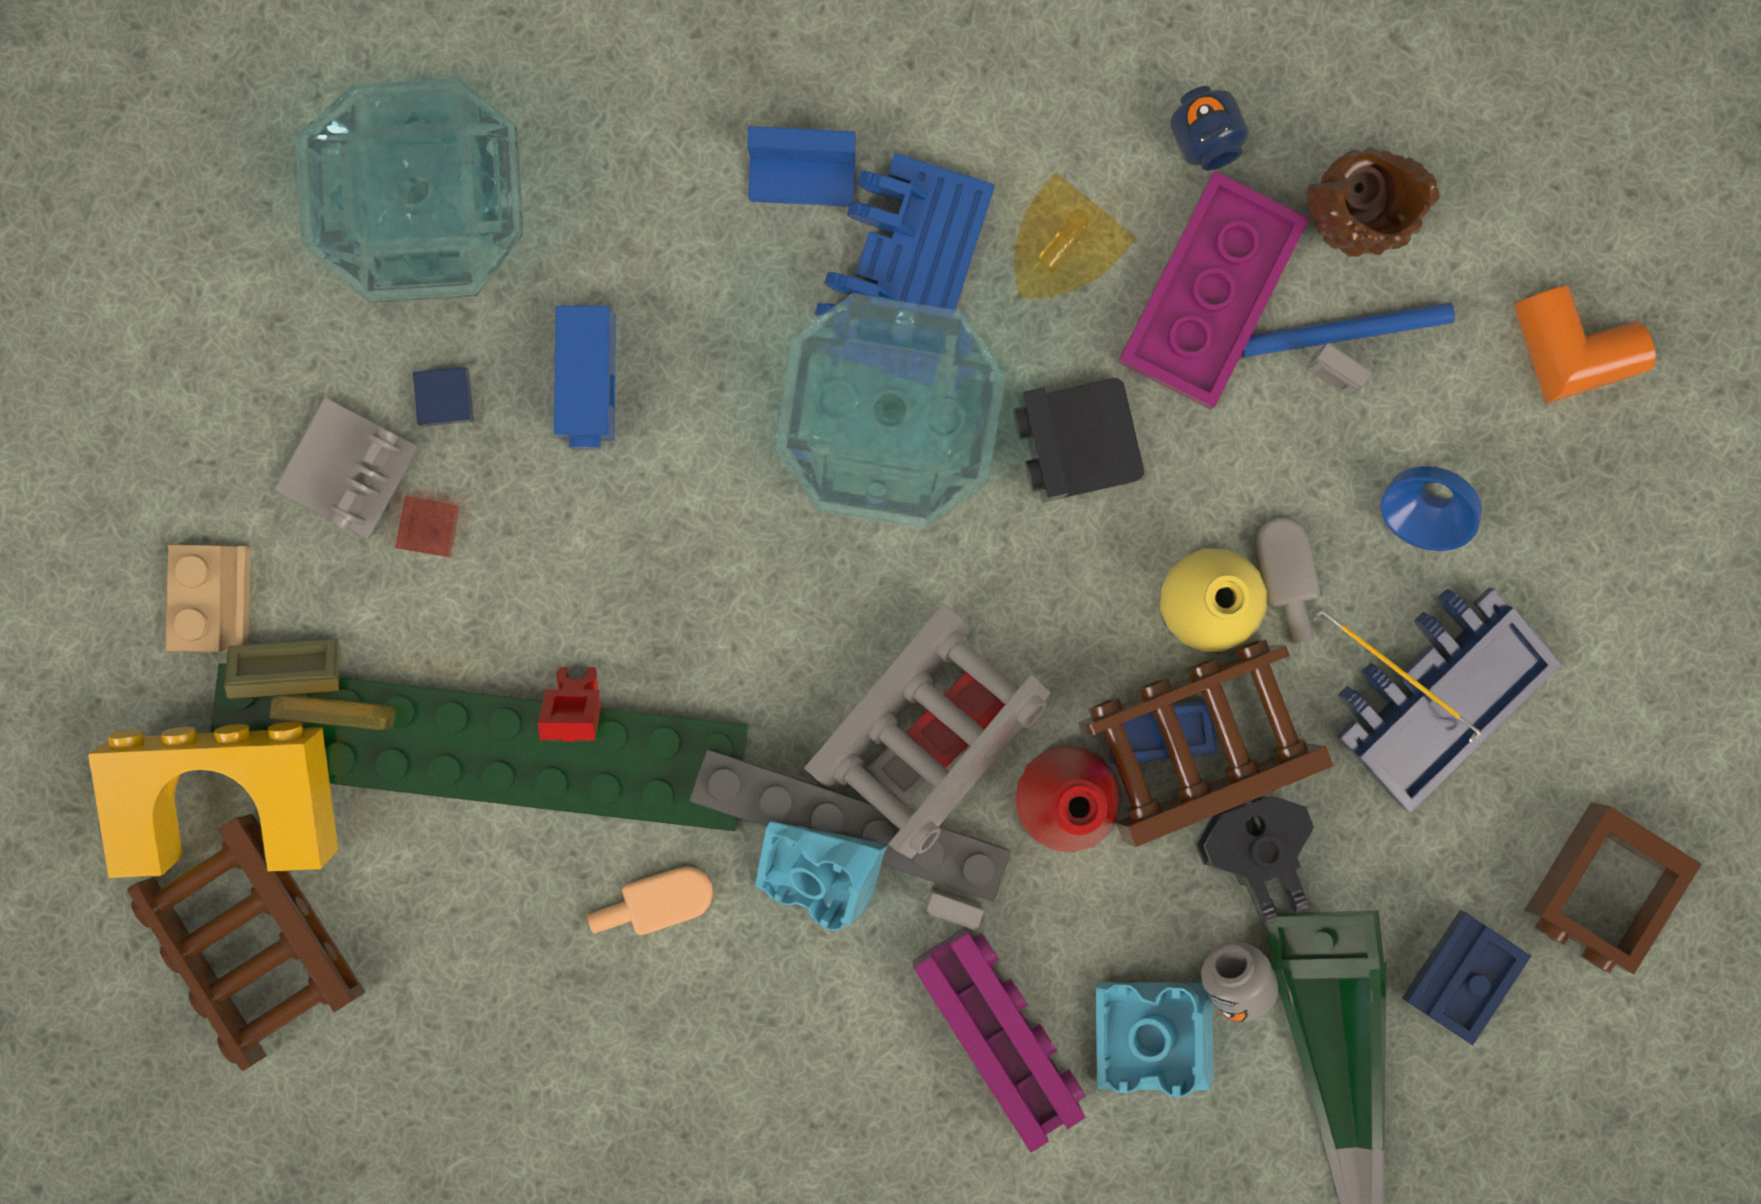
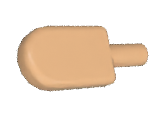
[587,865,714,935]

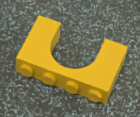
[88,722,339,878]

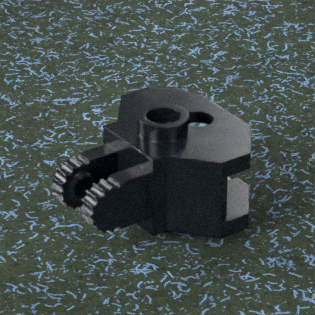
[1195,796,1314,925]

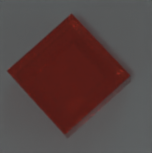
[395,496,460,558]

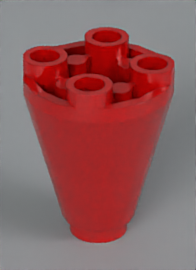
[1014,745,1122,853]

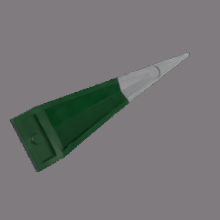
[1267,910,1387,1204]

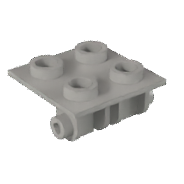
[275,397,419,540]

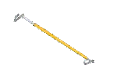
[1313,609,1480,742]

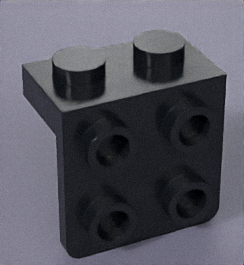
[1013,378,1144,503]

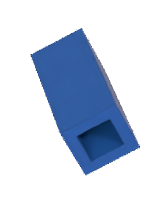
[554,306,616,450]

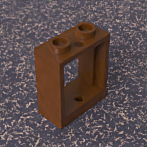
[1525,802,1702,975]

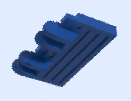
[814,153,995,387]

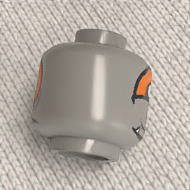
[1201,941,1278,1023]

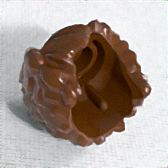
[1306,147,1440,257]

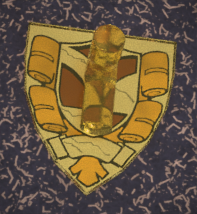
[1014,172,1136,299]

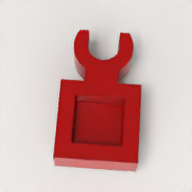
[538,667,602,742]

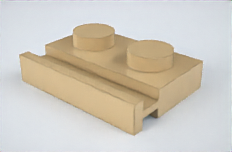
[165,545,251,652]

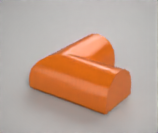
[1514,285,1656,404]

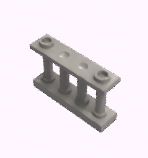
[804,603,1051,859]

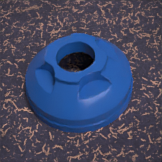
[1380,466,1482,551]

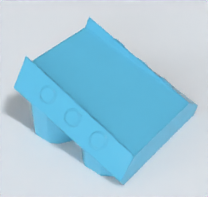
[755,821,889,931]
[1096,982,1214,1097]

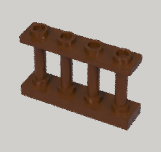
[1078,639,1333,847]
[127,814,365,1071]

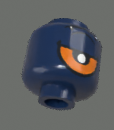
[1170,86,1249,171]

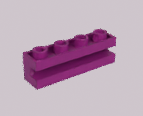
[913,927,1086,1153]

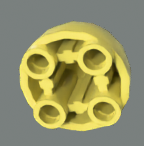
[1160,548,1267,652]

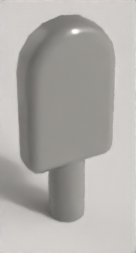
[1255,517,1320,644]

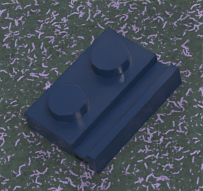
[1402,910,1531,1046]

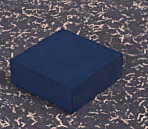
[413,367,474,427]

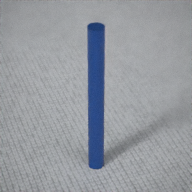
[1242,302,1455,358]

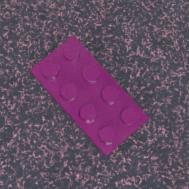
[1117,171,1310,410]

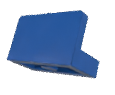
[747,126,856,207]

